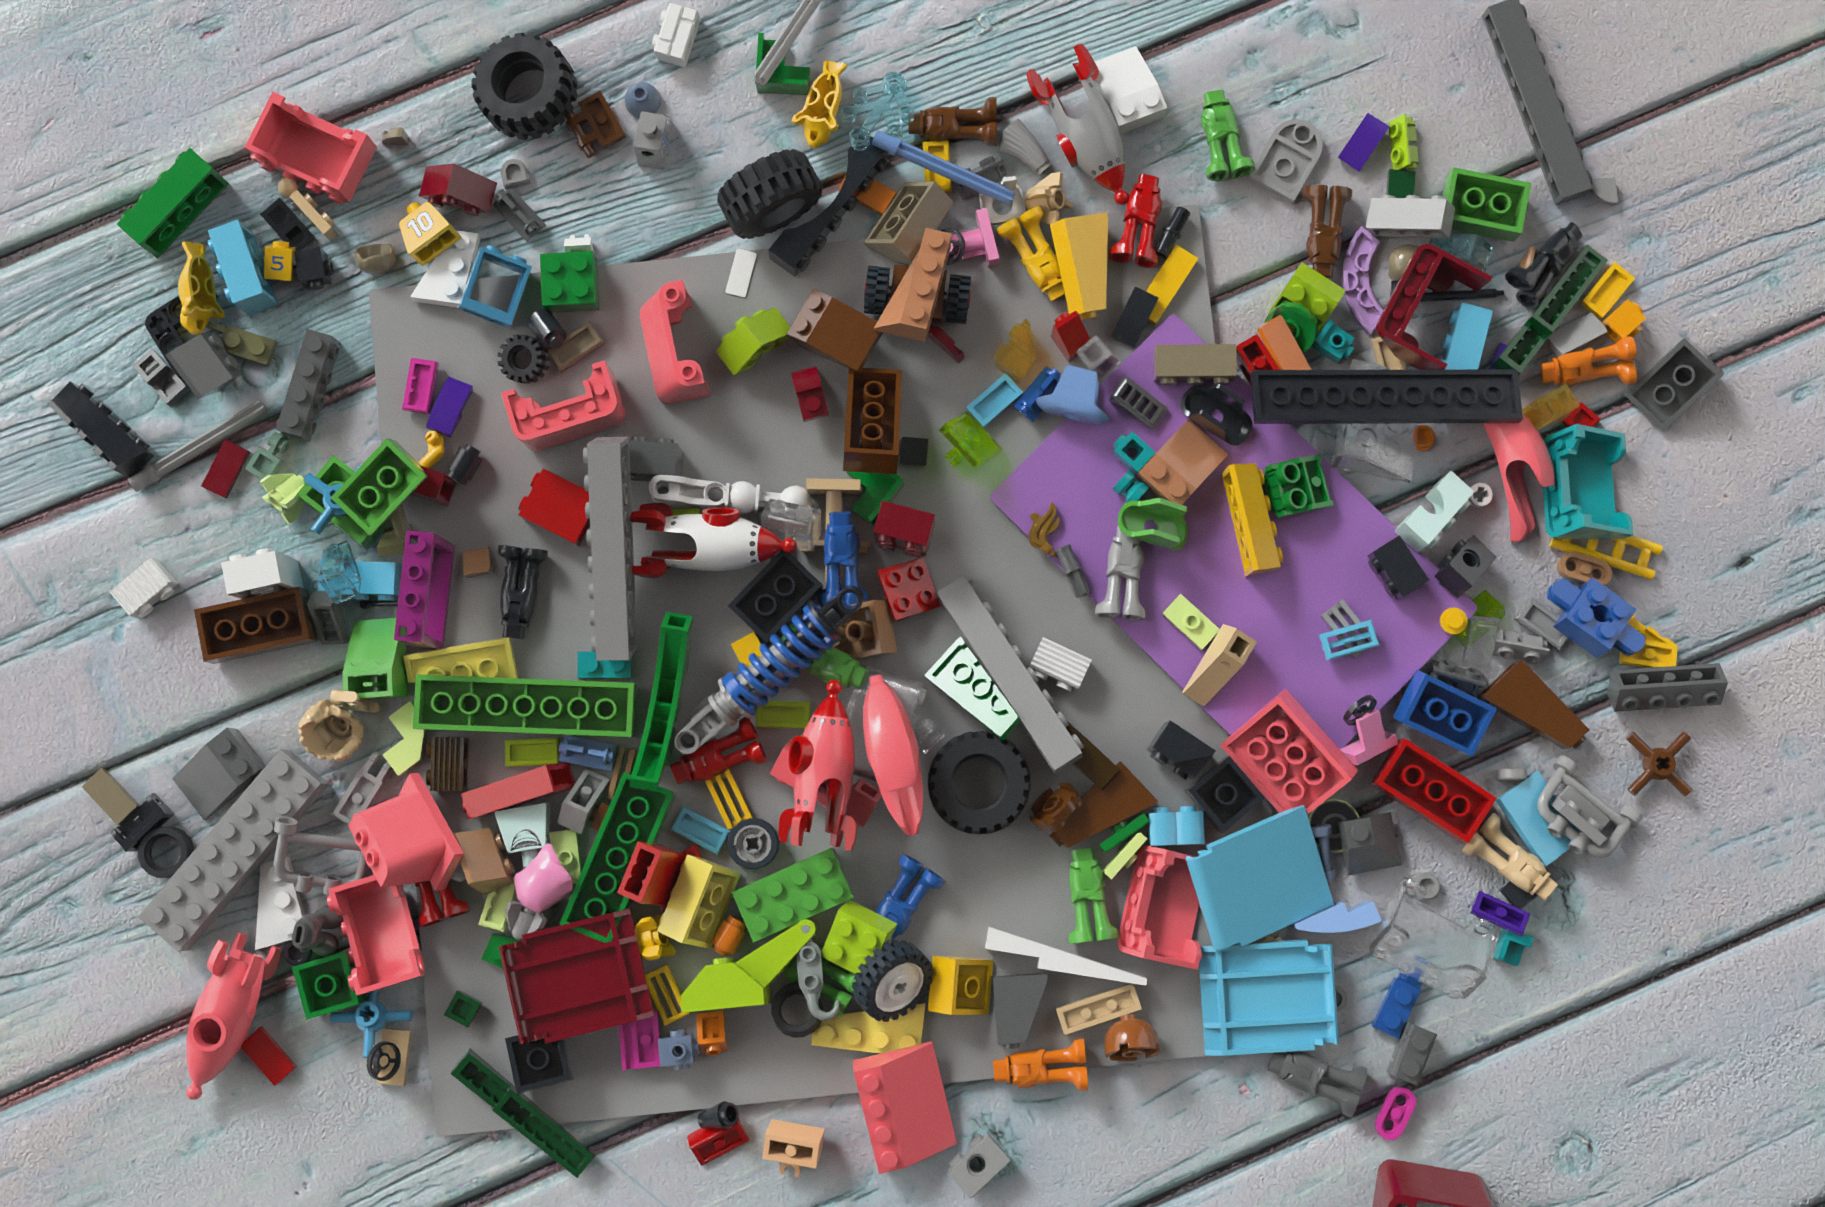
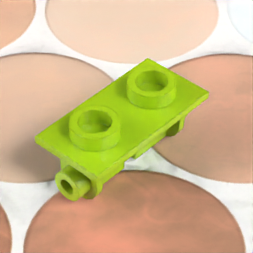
[1389,114,1419,171]

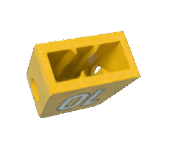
[399,202,462,267]

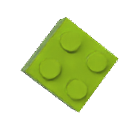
[821,900,897,974]

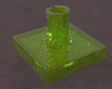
[939,411,1003,469]

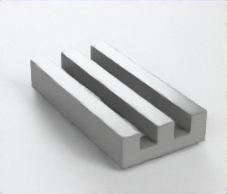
[1320,599,1372,658]

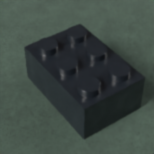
[728,550,824,645]

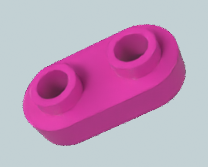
[1374,1086,1416,1140]

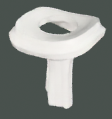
[979,176,1026,225]

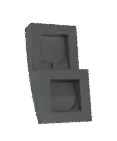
[133,349,191,407]

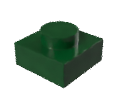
[444,990,483,1028]

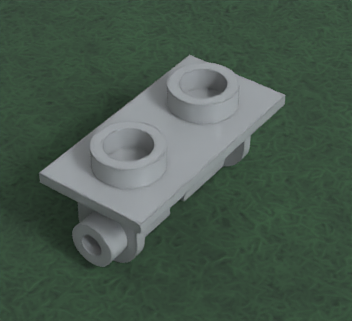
[1489,629,1550,663]

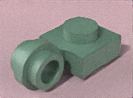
[245,432,291,479]

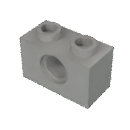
[948,1132,1011,1199]

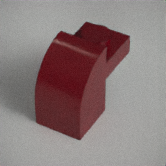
[791,366,829,422]

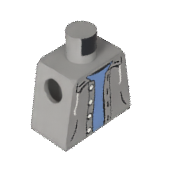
[634,112,673,170]

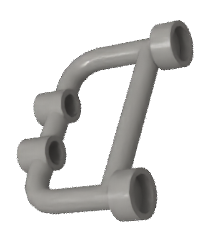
[1537,756,1643,858]
[273,817,368,896]

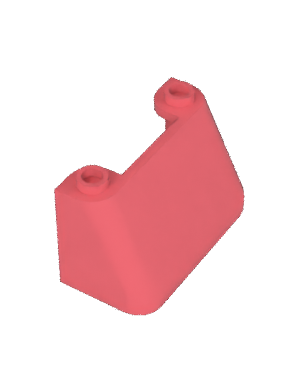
[640,280,711,404]
[1117,845,1202,970]

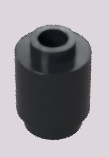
[447,444,483,485]

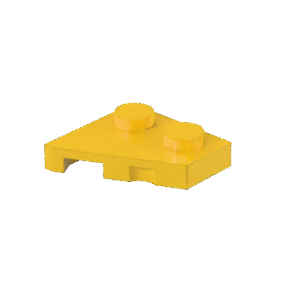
[1619,615,1678,668]

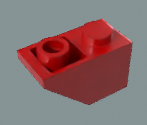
[1051,310,1092,362]

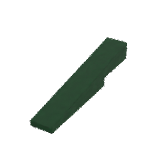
[1491,244,1608,376]
[450,1048,595,1178]

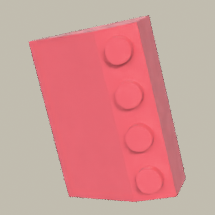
[1220,688,1358,815]
[853,1041,957,1174]

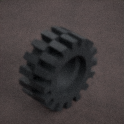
[497,334,550,384]

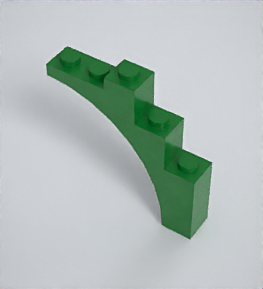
[630,612,693,792]

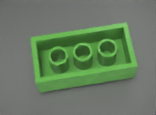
[732,847,854,943]

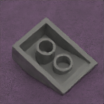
[1625,336,1724,432]
[172,727,266,820]

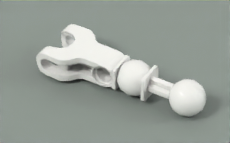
[649,475,812,519]

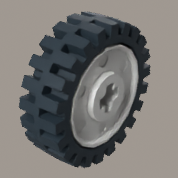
[852,940,933,1022]

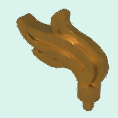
[1029,503,1060,557]

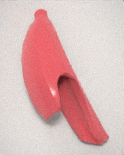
[1482,413,1555,543]
[863,675,923,836]

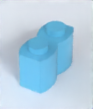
[1147,806,1205,846]

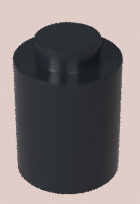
[528,309,566,349]

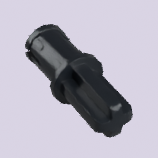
[1154,206,1190,259]

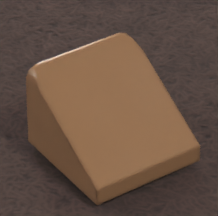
[462,546,494,578]

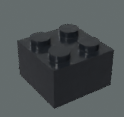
[1185,756,1265,833]
[505,1035,573,1094]

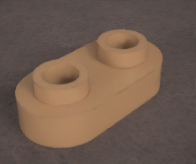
[1557,552,1612,585]

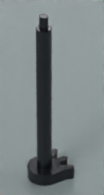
[1390,280,1504,302]

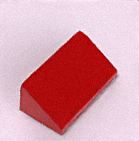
[687,1118,750,1166]

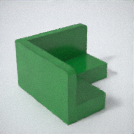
[755,33,810,95]
[846,471,905,526]

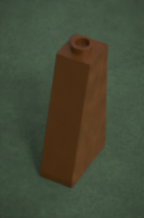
[1477,660,1590,749]
[1049,761,1158,848]

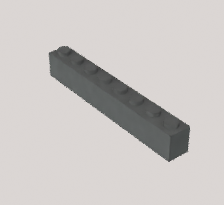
[1482,0,1593,205]

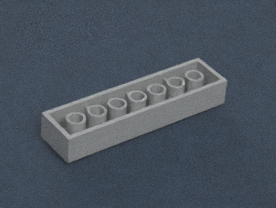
[583,437,637,660]
[138,749,329,952]

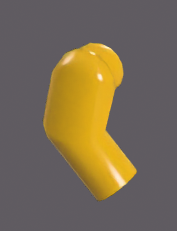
[419,431,445,469]

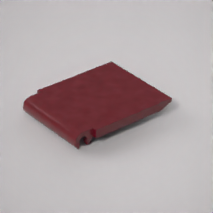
[498,908,654,1044]

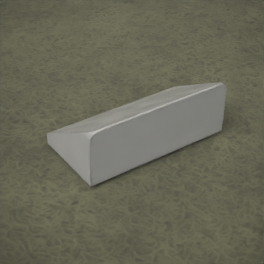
[1547,312,1608,358]

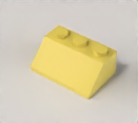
[657,854,741,949]

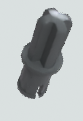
[1055,544,1090,598]

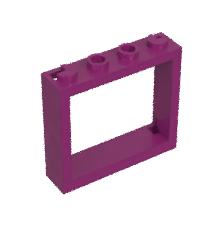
[394,530,455,650]

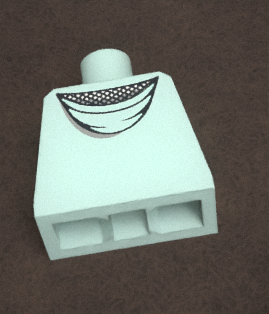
[495,803,551,867]

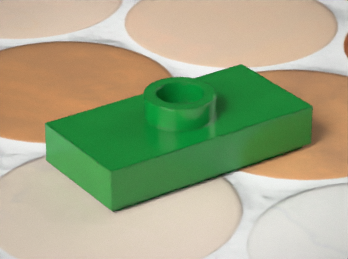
[1098,813,1149,853]

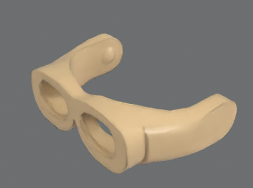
[330,689,381,714]

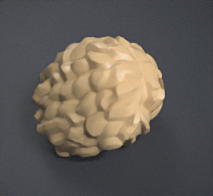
[298,699,364,762]

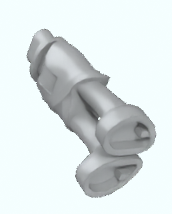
[1095,526,1146,621]

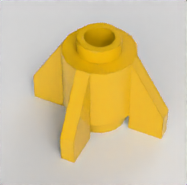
[634,914,676,961]

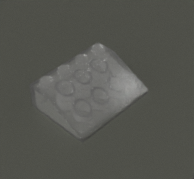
[1331,359,1419,483]

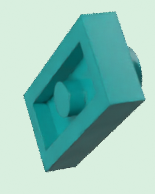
[577,651,632,679]

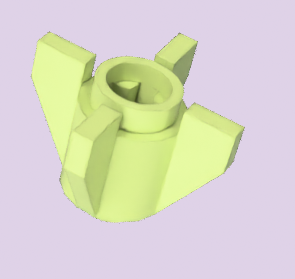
[260,473,308,524]

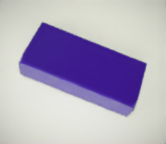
[1470,890,1531,937]

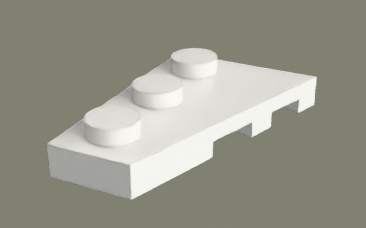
[410,230,481,308]
[255,857,305,950]

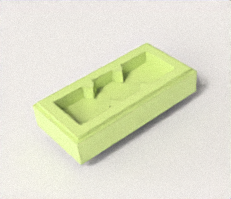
[1162,594,1220,650]
[549,830,582,884]
[1103,832,1147,879]
[478,877,517,933]

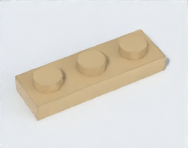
[1055,983,1142,1035]

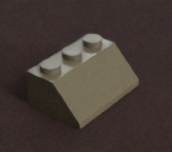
[864,182,954,264]

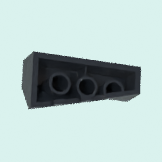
[48,381,154,477]

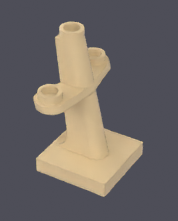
[797,478,871,584]

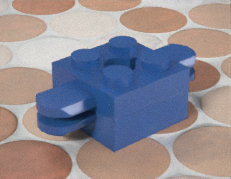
[1547,577,1645,658]

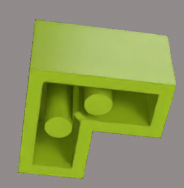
[716,307,790,376]

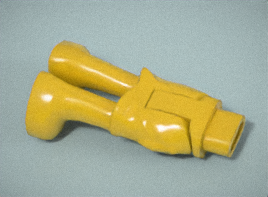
[996,206,1065,302]

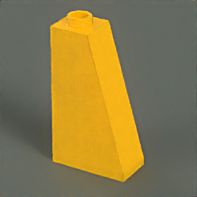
[1050,212,1108,320]

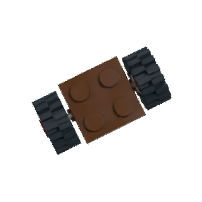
[864,265,971,324]

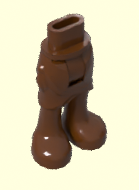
[908,97,997,146]
[1303,185,1353,278]

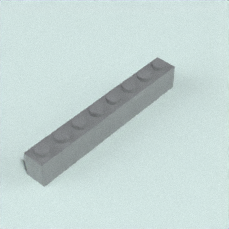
[936,575,1084,775]

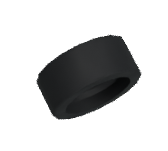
[138,827,194,878]
[771,983,824,1038]

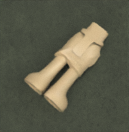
[1462,813,1558,901]

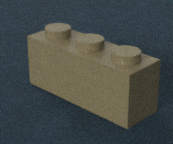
[1153,344,1237,386]

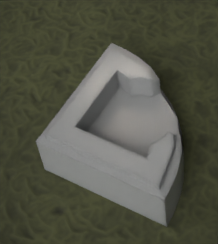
[1590,177,1618,205]

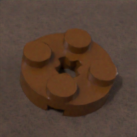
[1030,782,1082,832]

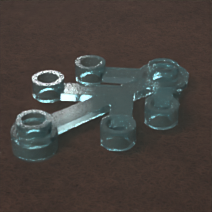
[840,72,914,151]

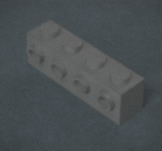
[276,329,340,442]
[1607,663,1728,712]

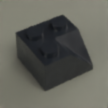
[1147,720,1216,780]

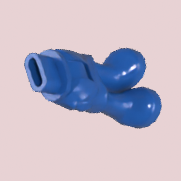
[818,511,869,605]
[875,853,946,942]

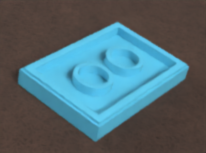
[1496,770,1580,867]

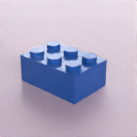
[1393,670,1497,757]

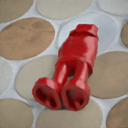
[1109,174,1163,268]
[670,717,767,784]
[415,881,470,927]

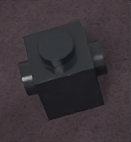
[293,247,334,290]

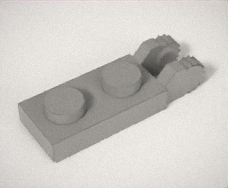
[332,751,393,825]

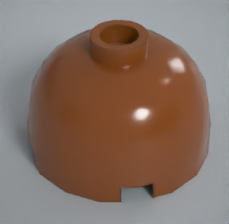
[1104,1014,1160,1061]

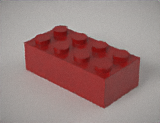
[1370,738,1497,843]

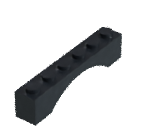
[768,131,889,277]

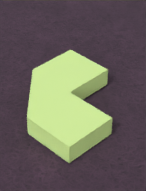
[383,701,427,776]

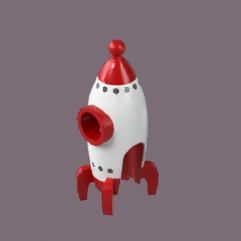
[630,503,797,579]

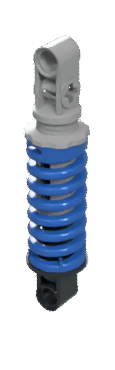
[675,585,864,754]

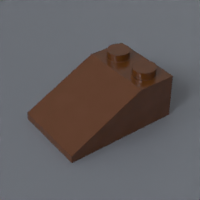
[787,289,883,373]

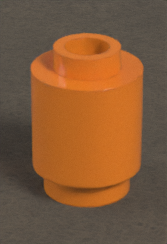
[711,914,747,957]

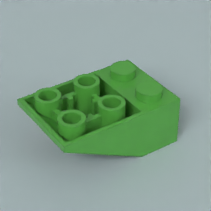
[343,618,408,701]

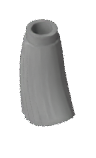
[999,119,1052,176]

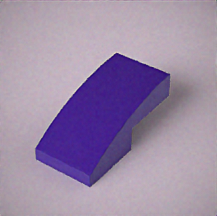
[1337,113,1390,171]
[426,376,473,438]

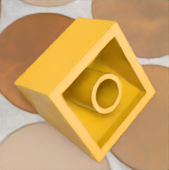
[928,956,993,1015]

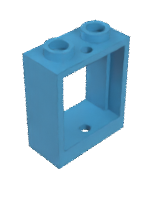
[458,245,532,328]

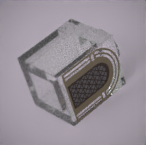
[1076,335,1120,379]

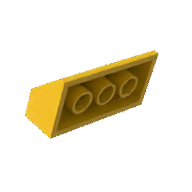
[1221,463,1283,577]

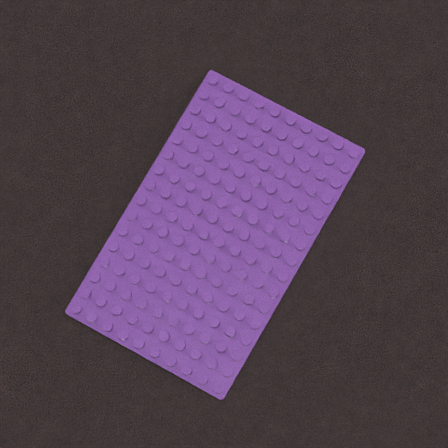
[990,314,1477,749]

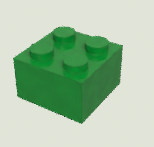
[540,251,600,313]
[292,950,367,1020]

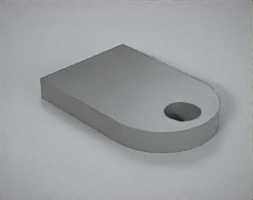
[1247,119,1323,204]

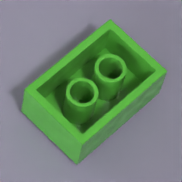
[1442,167,1531,242]

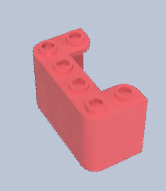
[244,92,377,205]
[501,360,626,451]

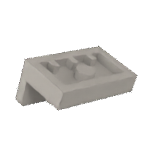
[1551,785,1610,846]

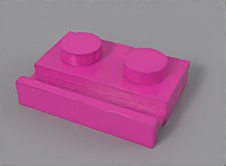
[618,1010,660,1070]

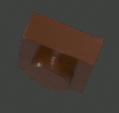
[589,802,610,831]

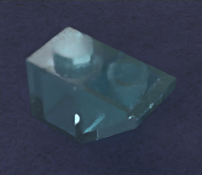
[1429,234,1493,271]
[319,540,362,604]

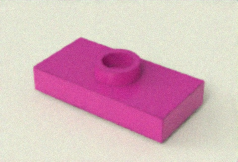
[402,358,439,415]

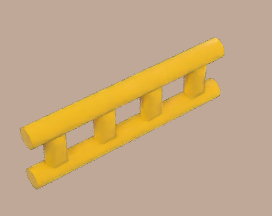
[1549,536,1663,580]

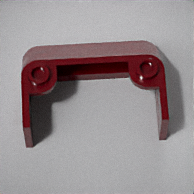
[1376,244,1492,370]

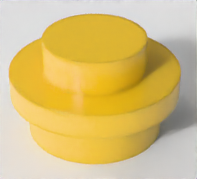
[1440,607,1467,634]

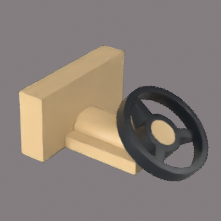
[367,1028,412,1086]

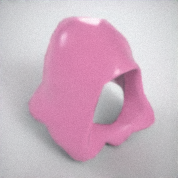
[514,843,573,913]

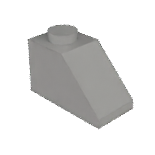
[557,768,610,834]

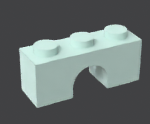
[1394,471,1474,553]

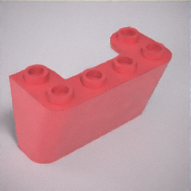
[327,875,425,995]

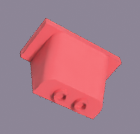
[349,773,464,891]

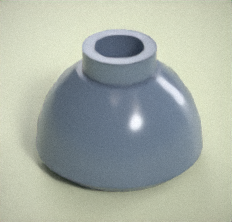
[625,82,661,118]

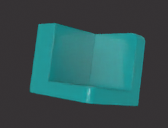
[1491,928,1534,966]

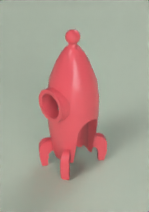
[186,932,282,1100]

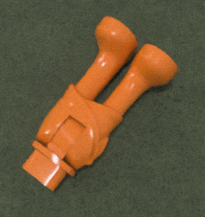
[1540,336,1637,386]
[993,1038,1088,1091]

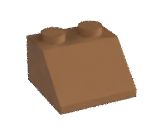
[453,828,515,896]

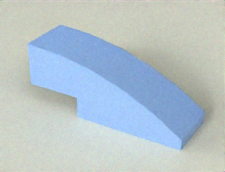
[1291,900,1382,933]

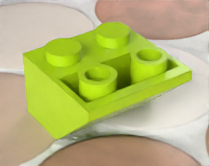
[1268,262,1346,333]

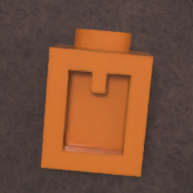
[696,1011,728,1056]

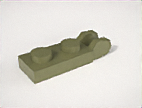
[205,321,278,367]

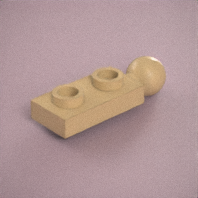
[278,178,338,241]

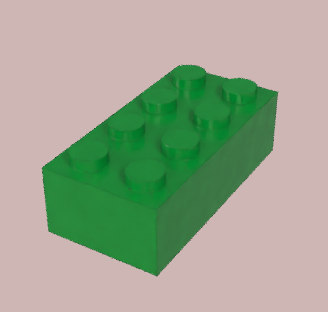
[117,148,229,259]

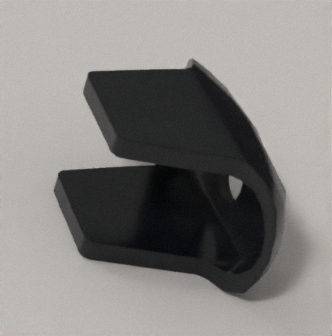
[1180,383,1253,446]

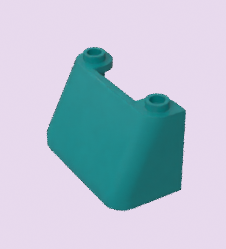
[1542,424,1634,539]

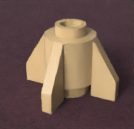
[1024,172,1073,225]

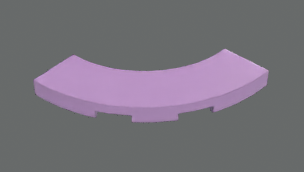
[1342,226,1383,336]

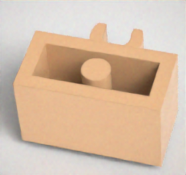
[762,1119,825,1177]

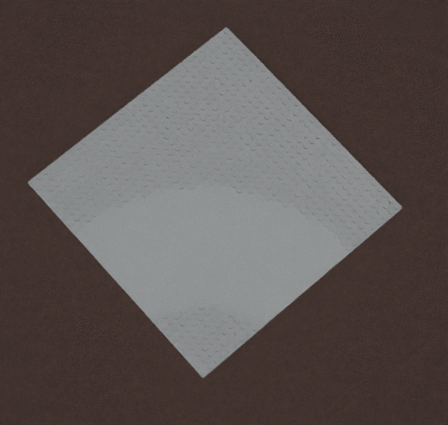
[369,205,1287,1136]

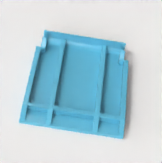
[1185,805,1334,950]
[1199,939,1339,1056]

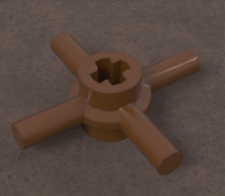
[1626,732,1693,796]

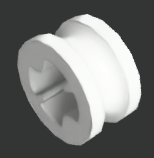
[1468,483,1493,508]

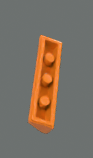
[1257,315,1312,370]

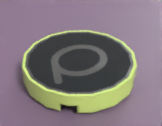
[1308,799,1360,853]

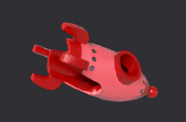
[778,680,858,851]

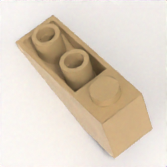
[1182,624,1257,707]

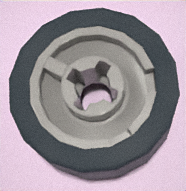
[727,818,780,869]

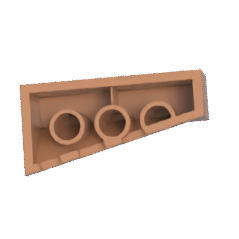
[874,228,952,342]

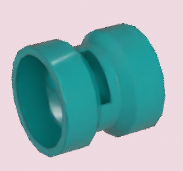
[1112,470,1150,502]

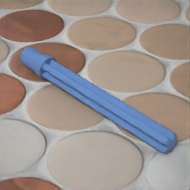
[872,130,1015,205]

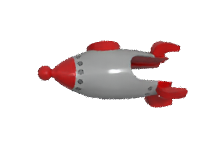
[1026,43,1129,205]

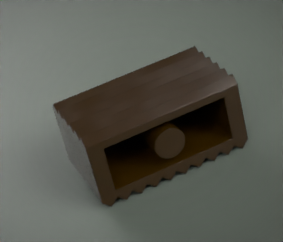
[426,737,469,791]

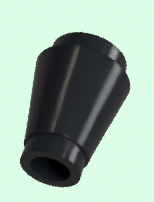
[698,1101,739,1129]

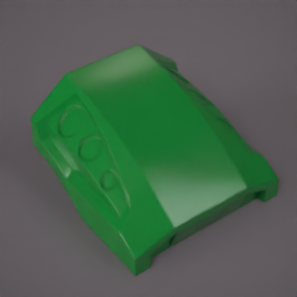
[1264,454,1334,518]

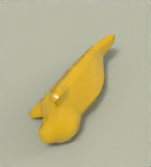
[792,61,847,149]
[178,241,225,336]

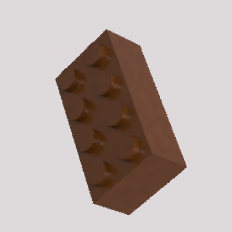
[843,367,902,475]
[194,587,318,664]

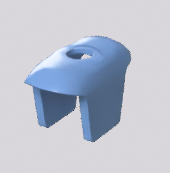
[1036,365,1110,425]

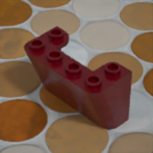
[1372,1159,1494,1207]

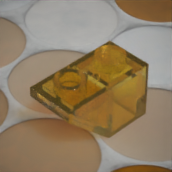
[993,319,1036,384]
[1522,384,1580,431]

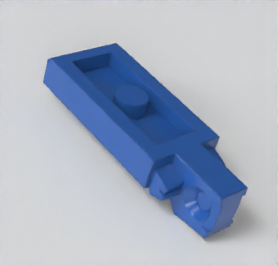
[1372,962,1424,1039]

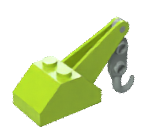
[681,919,841,1021]

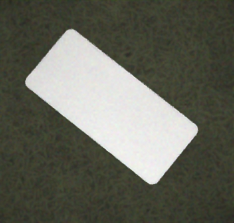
[725,249,757,297]

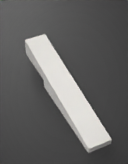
[985,926,1147,986]

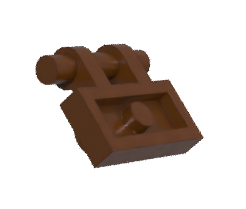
[565,91,626,158]

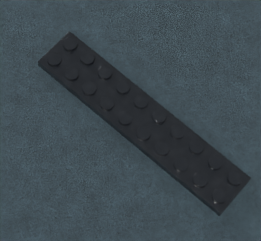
[1250,369,1523,424]

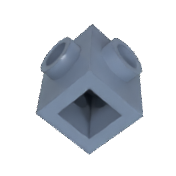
[658,1029,700,1070]

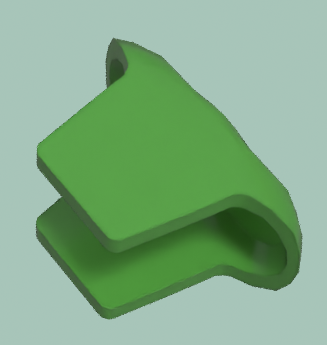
[1118,498,1188,551]

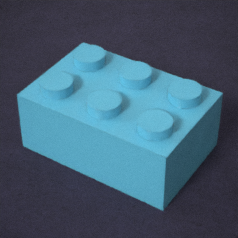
[208,220,279,316]

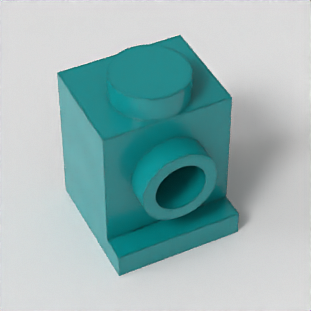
[1311,319,1355,363]
[1112,431,1156,475]

